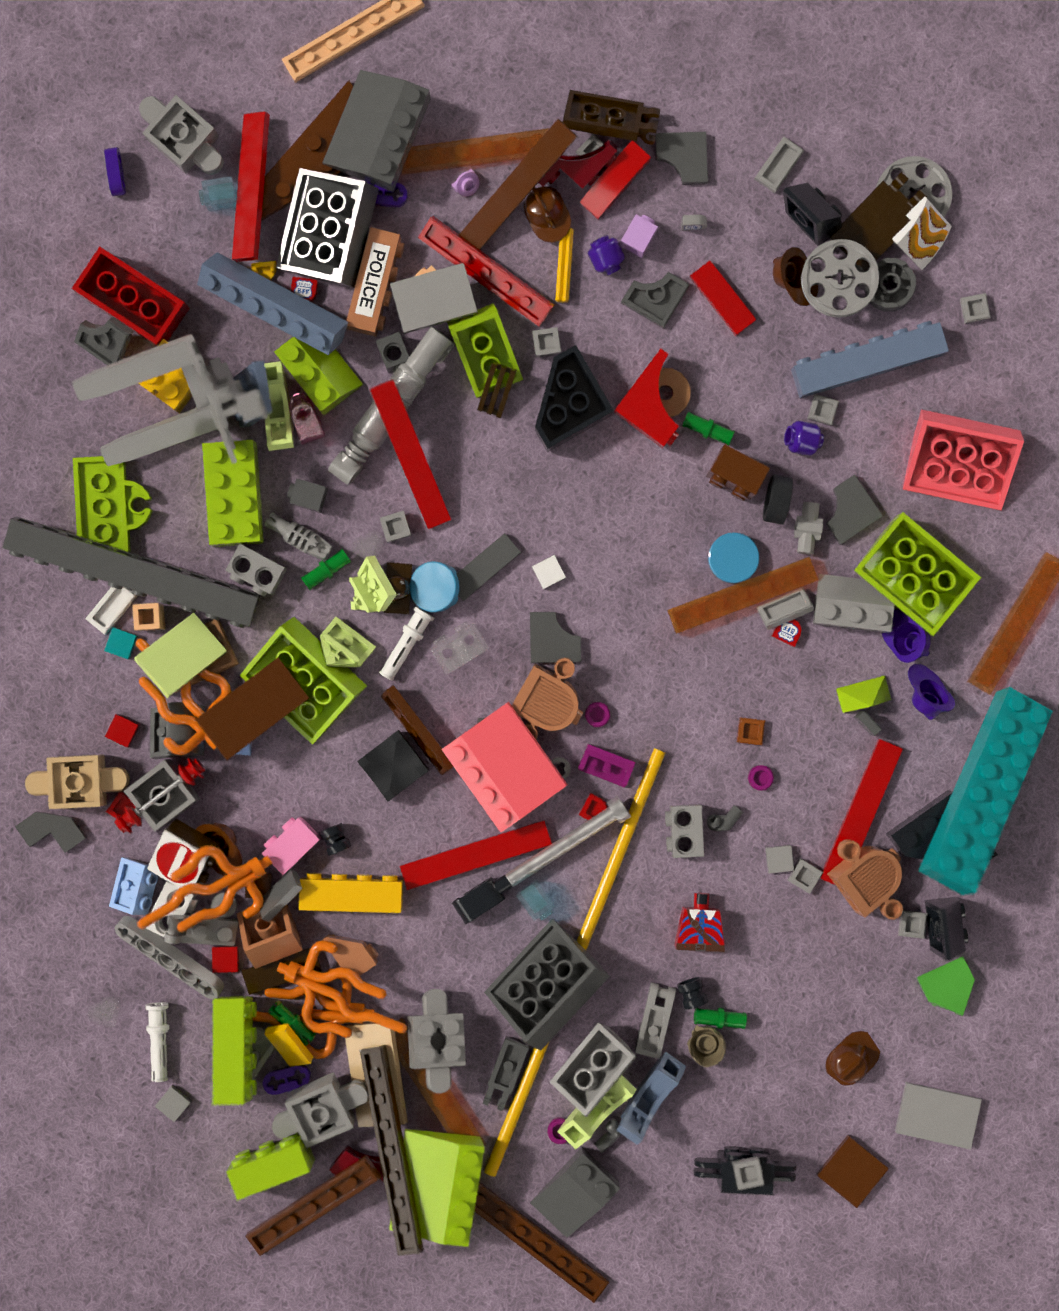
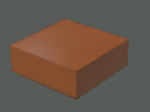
[736,717,765,745]

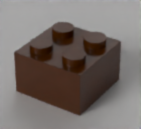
[706,444,770,501]

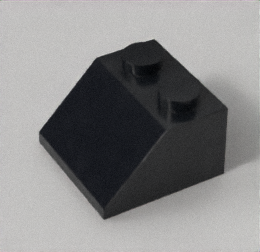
[783,183,842,246]

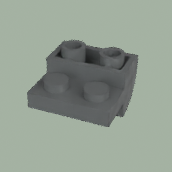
[150,702,205,760]

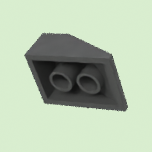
[530,1147,620,1238]

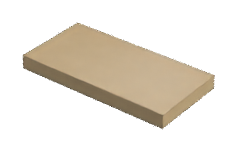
[345,1023,408,1127]

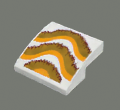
[892,197,952,270]

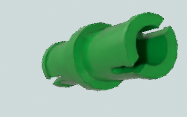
[682,411,735,446]
[301,549,351,591]
[268,1001,316,1046]
[694,1008,747,1029]

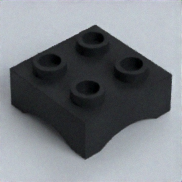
[357,730,429,802]

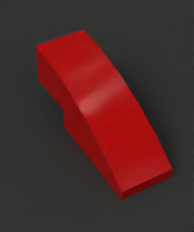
[580,140,651,219]

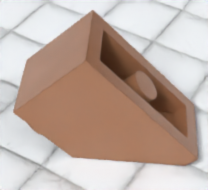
[323,934,379,976]

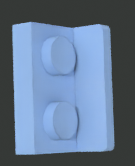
[109,857,158,915]

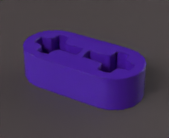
[104,147,126,196]
[367,182,408,208]
[262,1065,311,1095]

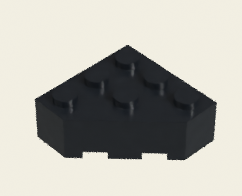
[535,345,614,453]
[886,790,998,860]

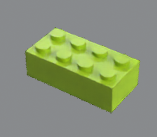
[202,440,264,547]
[212,996,257,1105]

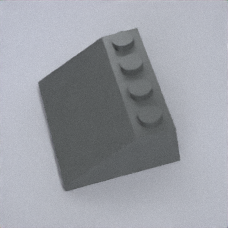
[323,70,431,192]
[276,168,379,288]
[484,919,610,1051]

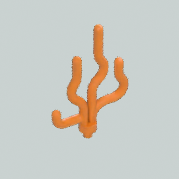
[136,638,231,755]
[137,846,272,932]
[277,940,407,1038]
[253,968,375,1059]

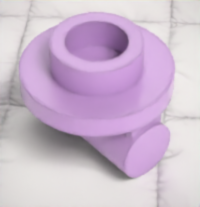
[451,169,480,197]

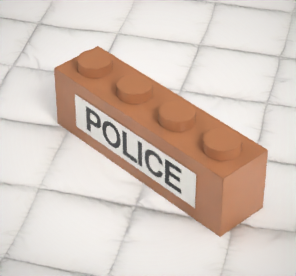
[346,227,404,337]

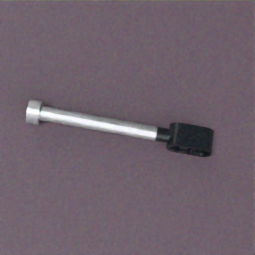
[452,796,631,924]

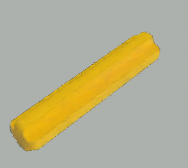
[555,228,574,303]

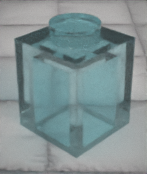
[199,176,237,212]
[516,879,555,921]

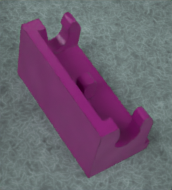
[578,743,636,788]

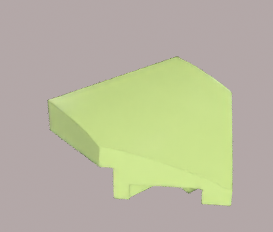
[349,556,397,613]
[320,617,376,667]

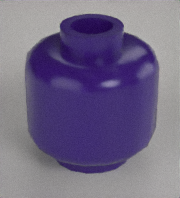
[588,235,625,275]
[784,421,824,456]

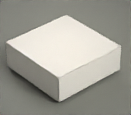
[532,555,566,589]

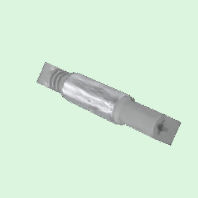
[328,326,455,486]

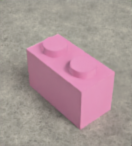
[262,817,321,875]

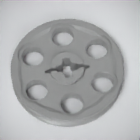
[876,156,952,217]
[801,239,879,317]

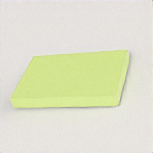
[134,613,227,698]

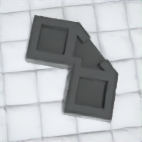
[15,811,87,853]

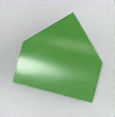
[917,956,975,1016]

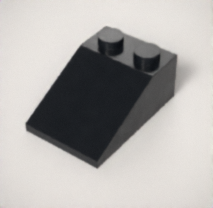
[925,897,968,961]

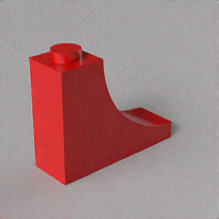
[614,348,679,449]

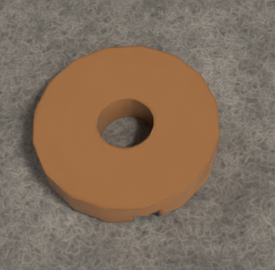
[659,368,691,418]

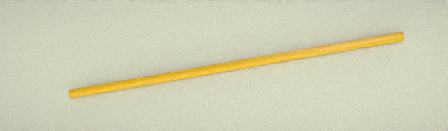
[484,748,665,1177]

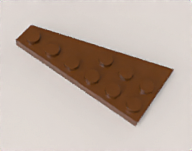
[261,80,353,221]

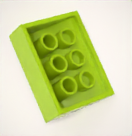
[854,512,981,636]
[239,617,367,745]
[389,1129,485,1247]

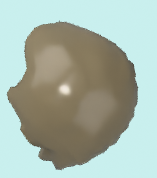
[687,1025,726,1067]

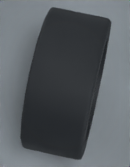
[763,474,793,525]

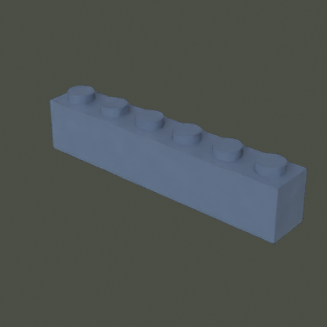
[197,252,348,355]
[791,321,949,398]

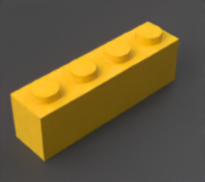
[299,873,403,913]

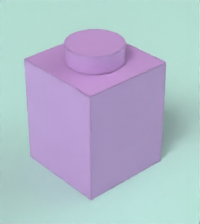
[620,214,658,258]

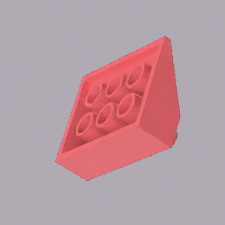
[903,409,1024,511]
[442,702,568,832]

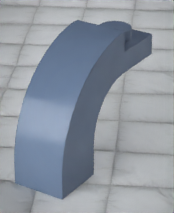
[616,1052,686,1145]

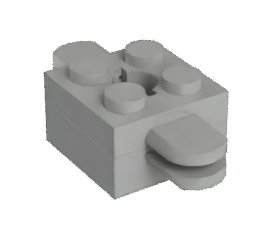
[139,95,224,175]
[407,989,466,1093]
[272,1072,368,1148]

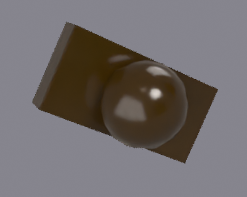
[384,562,413,615]

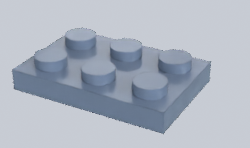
[233,361,272,428]

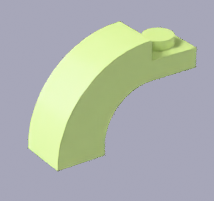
[265,361,294,451]
[557,1075,637,1149]

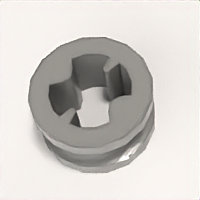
[551,757,571,779]

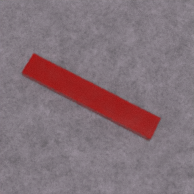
[232,111,270,262]
[418,216,555,327]
[369,379,451,529]
[820,739,903,885]
[400,820,552,890]

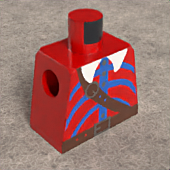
[674,893,725,952]

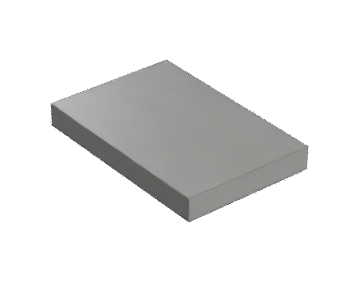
[390,263,478,334]
[895,1082,982,1150]

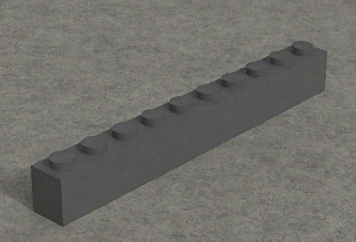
[2,516,260,628]

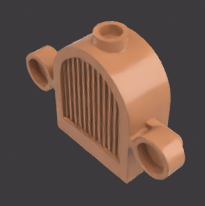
[512,657,583,739]
[827,839,903,920]

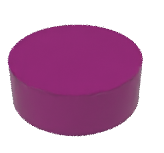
[585,702,610,727]
[748,765,774,791]
[547,1117,568,1144]

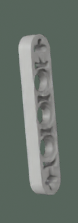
[115,916,224,999]

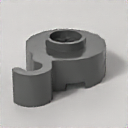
[840,258,916,312]

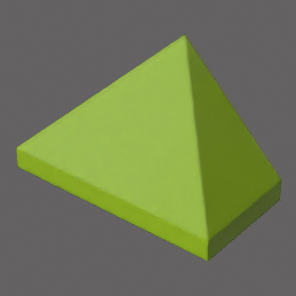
[836,675,892,713]

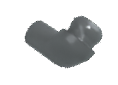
[707,805,744,831]
[594,1119,622,1153]

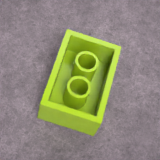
[226,1133,315,1201]

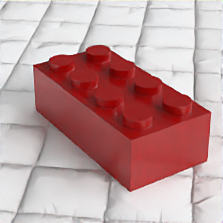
[71,246,190,346]

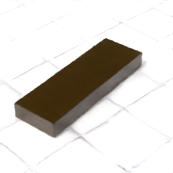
[241,947,322,995]

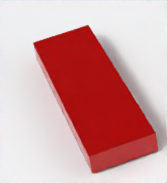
[690,260,756,336]

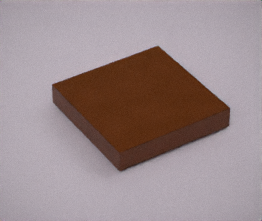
[816,1135,889,1208]

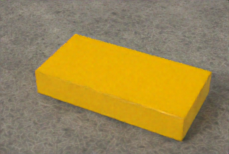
[264,1024,313,1067]

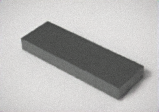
[456,533,521,602]

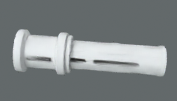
[379,606,435,681]
[145,1002,169,1082]

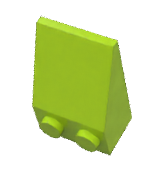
[447,303,523,398]

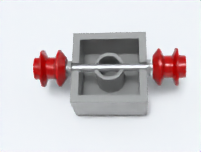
[114,757,205,834]

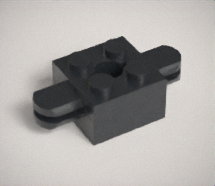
[694,1146,797,1195]

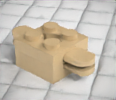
[25,754,130,809]

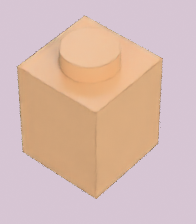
[132,603,165,631]

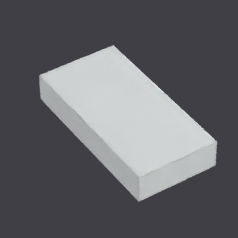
[85,587,138,635]

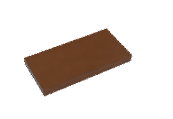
[195,658,309,761]

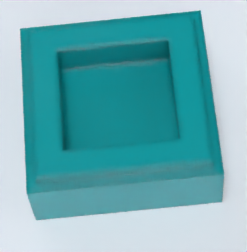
[104,627,138,660]

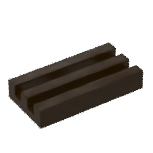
[477,362,517,419]

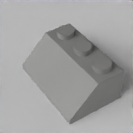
[813,574,894,633]
[550,1023,636,1117]

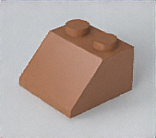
[237,904,303,969]

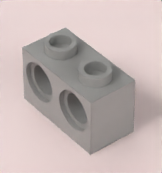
[225,544,287,597]
[665,804,704,858]

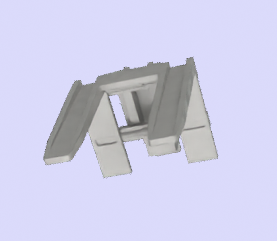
[72,334,268,466]

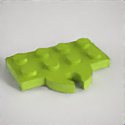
[72,456,153,552]

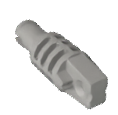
[264,512,332,561]

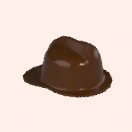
[524,186,571,243]
[772,247,818,306]
[196,823,243,876]
[825,1031,881,1086]

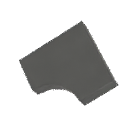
[655,132,708,185]
[621,272,690,329]
[74,317,134,365]
[826,474,883,545]
[530,612,581,663]

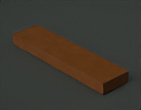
[381,685,454,775]

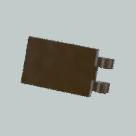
[563,90,660,145]
[830,172,927,271]

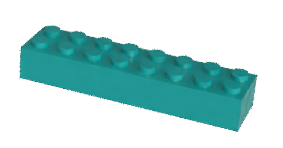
[918,687,1053,895]

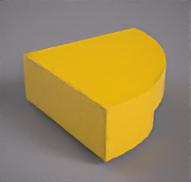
[251,261,277,281]

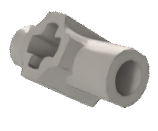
[794,502,823,555]

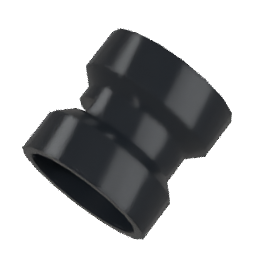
[319,823,351,856]
[677,977,709,1010]

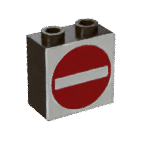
[147,818,220,895]

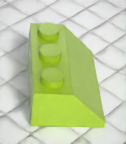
[274,337,363,415]

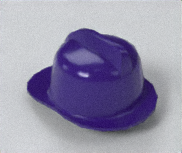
[882,608,931,663]
[908,664,955,720]

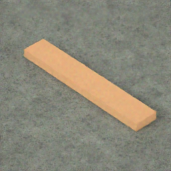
[282,0,424,83]

